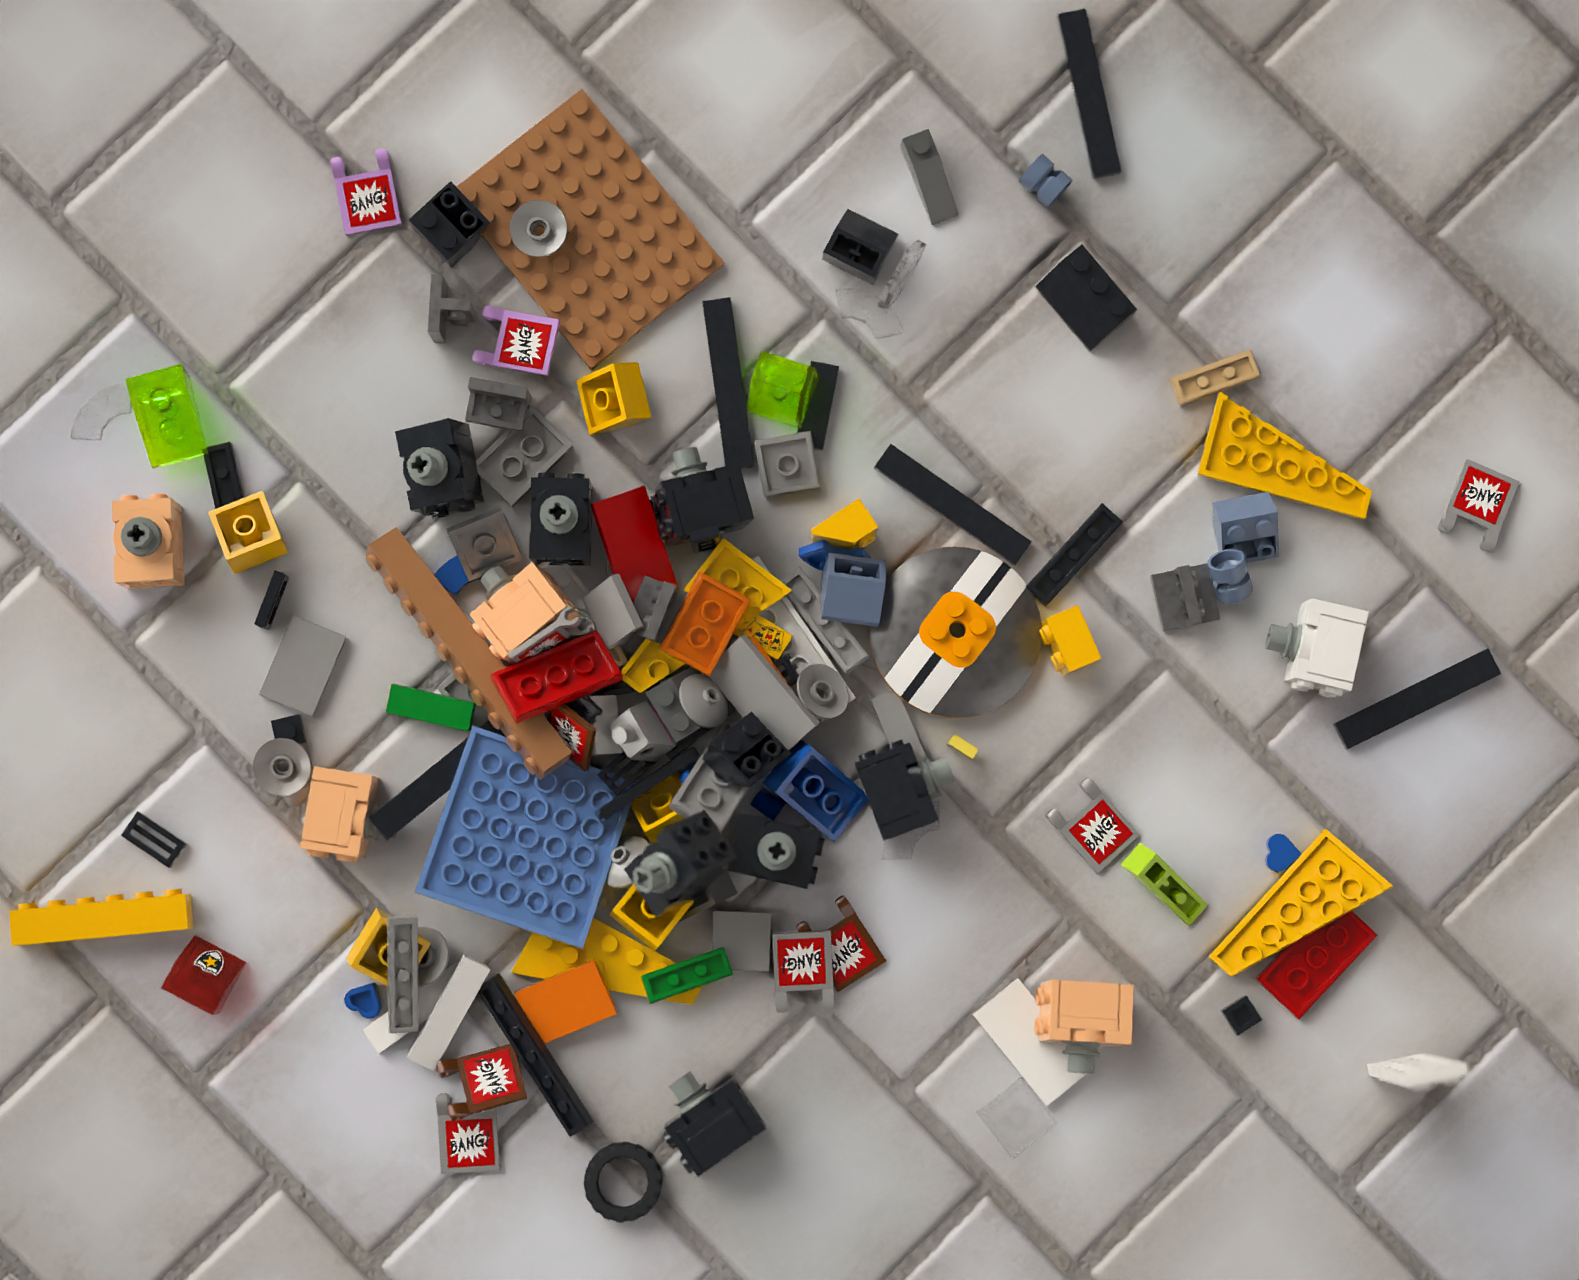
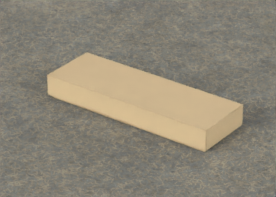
[1170,350,1261,406]

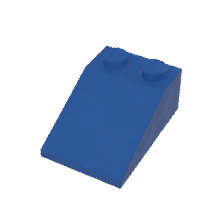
[762,740,868,842]

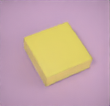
[947,735,978,760]

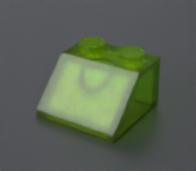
[747,351,820,429]

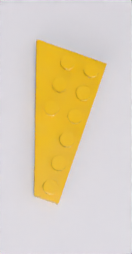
[1197,392,1372,520]
[621,538,792,694]
[1209,828,1393,978]
[510,917,702,1005]

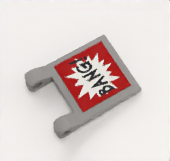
[1437,459,1519,552]
[508,606,593,663]
[1045,778,1140,874]
[772,930,835,1013]
[436,1093,500,1174]

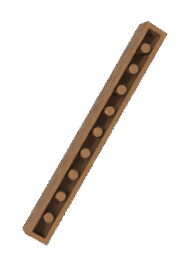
[366,527,572,780]

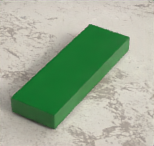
[386,683,476,732]
[640,947,733,1004]

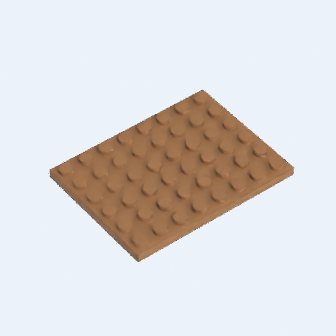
[457,89,724,370]

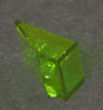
[125,364,209,469]

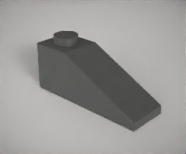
[900,129,958,225]

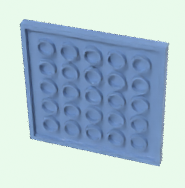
[414,726,638,949]

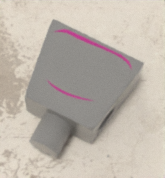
[610,700,677,762]

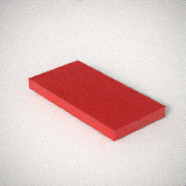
[590,486,678,604]
[491,630,622,724]
[1255,911,1378,1020]

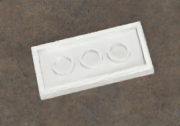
[972,978,1087,1107]

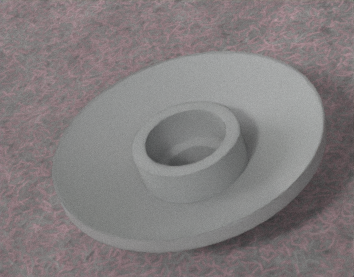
[510,200,567,257]
[797,664,849,719]
[679,674,728,728]
[253,738,311,796]
[605,836,650,888]
[418,927,449,985]

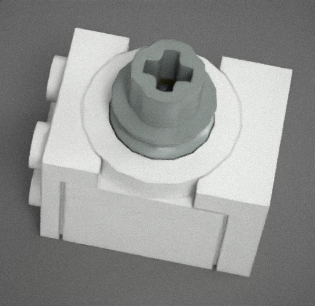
[1265,598,1369,698]

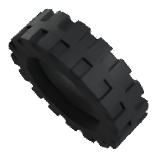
[583,1141,663,1223]

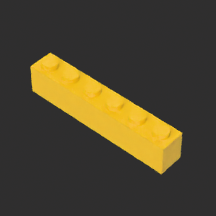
[9,889,194,946]

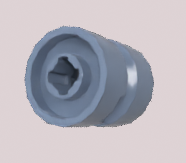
[1018,154,1073,208]
[1208,549,1253,604]

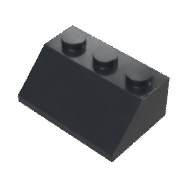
[1035,244,1138,352]

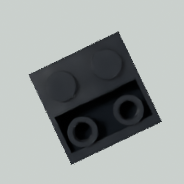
[409,181,490,268]
[822,209,899,285]
[702,712,791,788]

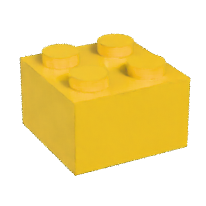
[1038,605,1102,676]

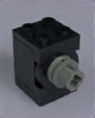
[395,418,484,519]
[649,447,754,547]
[529,473,593,566]
[855,739,955,841]
[624,810,738,918]
[727,813,825,889]
[663,1071,766,1177]

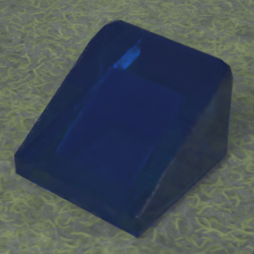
[750,787,786,821]

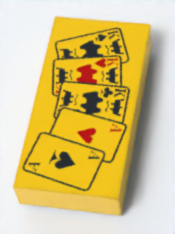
[733,615,793,660]

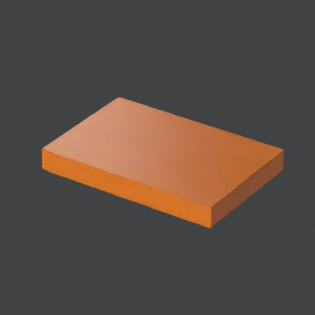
[658,572,751,676]
[514,959,618,1044]

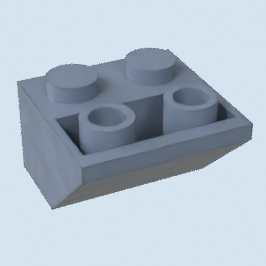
[1212,492,1279,563]
[821,553,886,627]

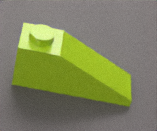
[1121,843,1208,927]

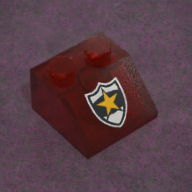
[161,935,247,1016]

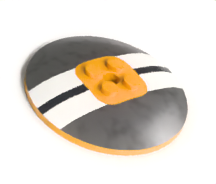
[869,547,1042,719]

